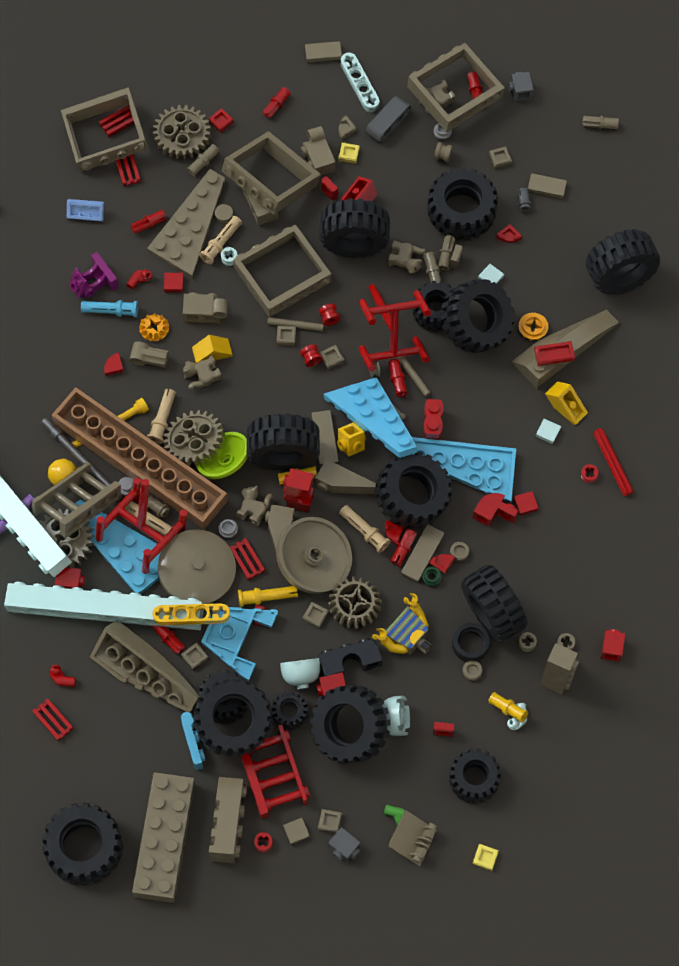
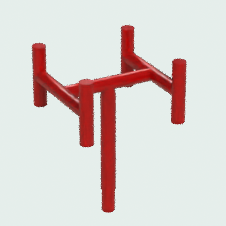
[358,284,431,372]
[96,478,187,574]

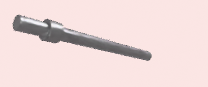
[41,418,123,501]

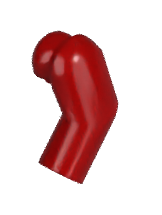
[126,270,152,290]
[49,665,76,687]

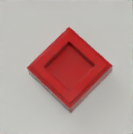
[208,108,234,133]
[321,176,338,201]
[164,273,183,292]
[514,491,539,516]
[433,722,454,737]

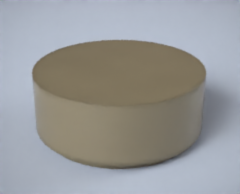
[215,204,233,223]
[450,542,469,562]
[462,661,482,681]

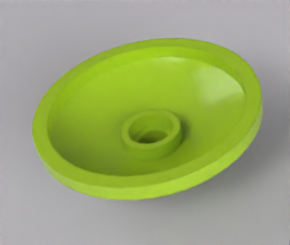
[197,432,248,479]

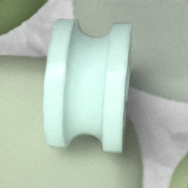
[221,247,237,266]

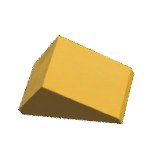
[192,335,233,363]

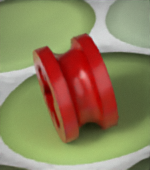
[581,464,599,483]
[254,832,273,853]

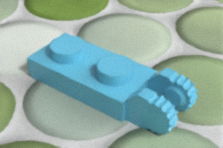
[181,711,205,770]

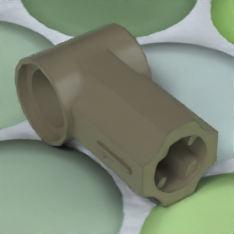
[129,342,169,368]

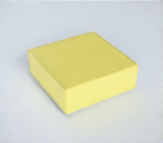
[338,143,360,164]
[473,844,499,871]

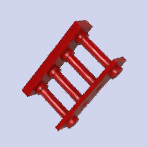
[241,725,310,819]

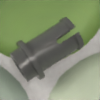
[517,188,532,212]

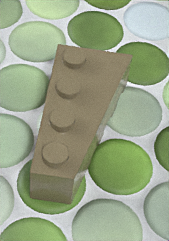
[209,777,247,864]

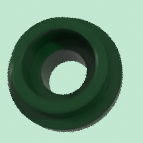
[422,567,442,586]

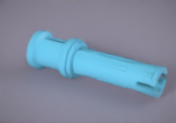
[81,300,138,318]

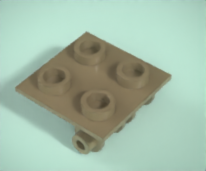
[388,810,437,866]

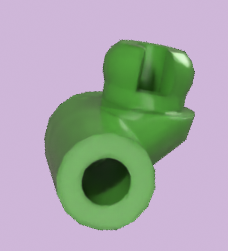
[384,804,405,825]

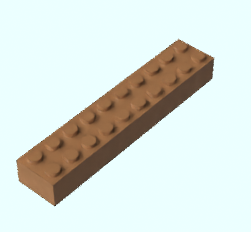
[52,387,228,530]

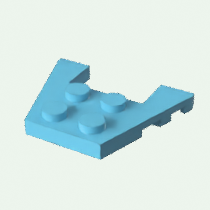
[201,607,279,681]

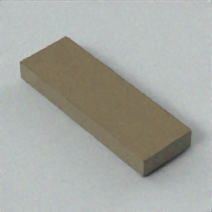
[312,410,339,467]
[401,525,445,583]

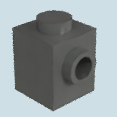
[508,72,533,102]
[328,827,361,862]

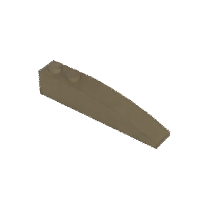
[512,310,619,389]
[90,620,200,712]

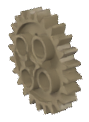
[153,105,211,159]
[163,410,225,466]
[39,508,94,568]

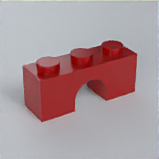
[283,468,314,513]

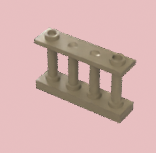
[32,462,121,538]

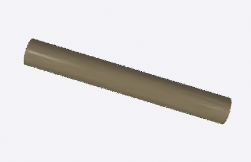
[267,317,324,332]
[396,356,431,397]

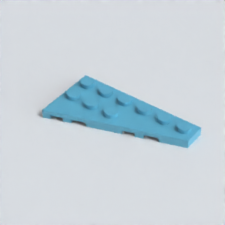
[324,377,418,458]
[412,437,516,504]
[68,499,161,594]

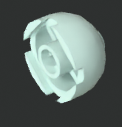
[280,658,320,689]
[382,696,410,736]

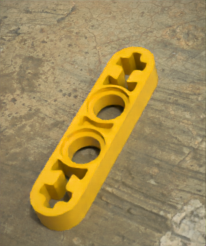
[152,604,231,625]

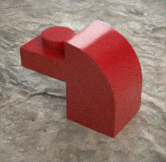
[472,493,519,527]

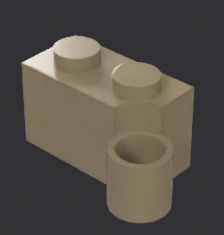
[301,126,335,176]
[183,292,228,324]

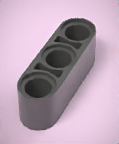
[366,96,412,143]

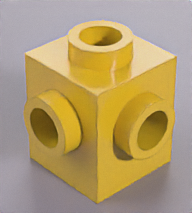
[337,422,366,456]

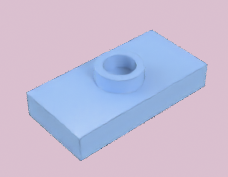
[67,199,104,221]

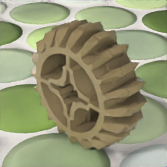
[328,576,381,629]

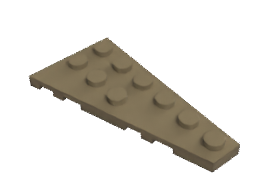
[147,169,225,279]

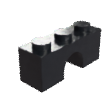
[318,638,382,677]

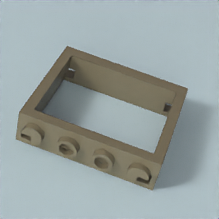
[407,43,504,132]
[61,87,149,172]
[222,131,321,214]
[233,224,331,317]

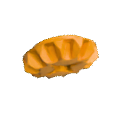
[139,313,169,341]
[519,313,548,341]

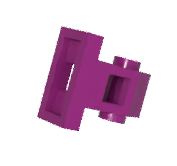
[69,252,119,299]

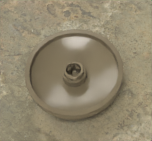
[276,517,352,594]
[158,530,236,604]

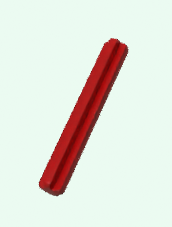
[593,428,633,496]

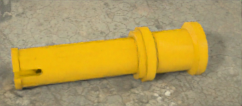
[238,586,298,607]

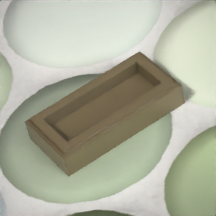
[305,41,342,63]
[528,173,567,199]

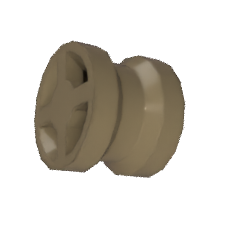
[434,142,453,163]

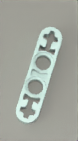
[341,53,379,112]

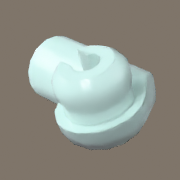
[507,703,527,730]

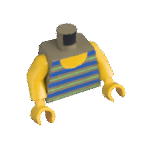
[372,593,432,655]

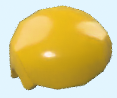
[48,459,77,485]

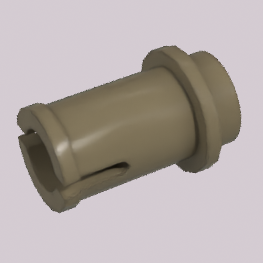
[148,495,170,518]

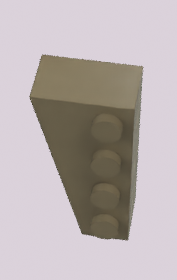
[540,643,579,695]

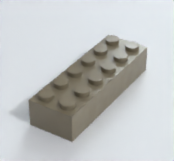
[132,772,195,903]

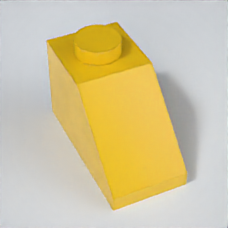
[545,381,588,425]

